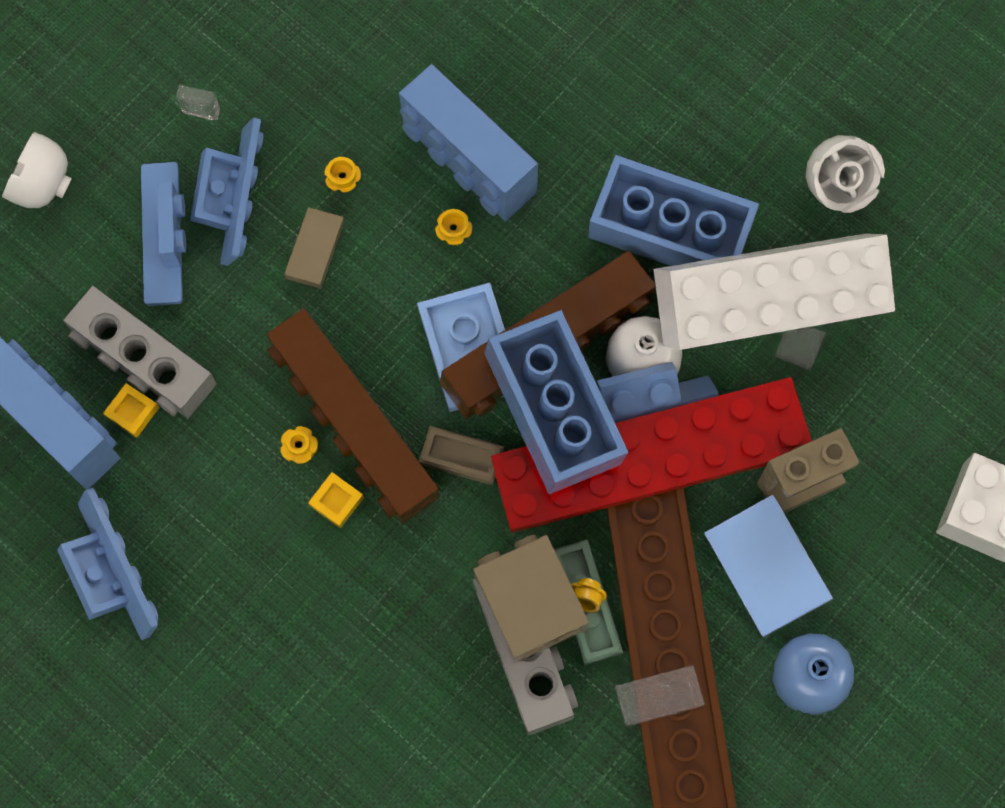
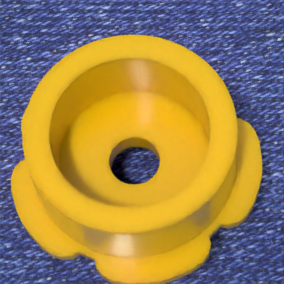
[324,157,361,193]
[435,209,472,245]
[280,426,318,464]
[571,578,607,613]

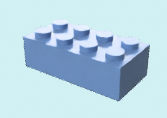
[399,64,538,222]
[588,155,759,266]
[484,310,629,494]
[0,337,121,490]

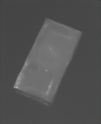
[615,665,705,727]

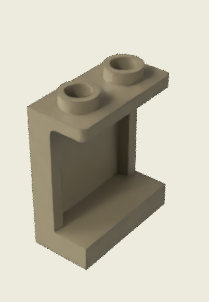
[757,428,859,513]
[473,535,589,663]

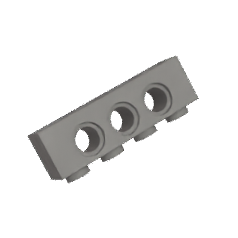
[63,286,217,419]
[473,579,578,736]

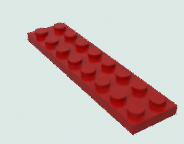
[491,377,812,533]

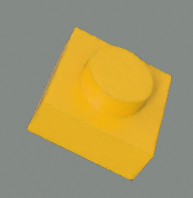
[103,383,160,438]
[308,472,364,529]

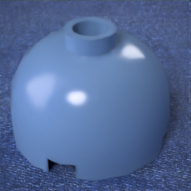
[772,633,854,715]

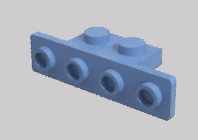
[190,117,263,266]
[141,162,186,306]
[597,362,719,423]
[57,488,158,640]

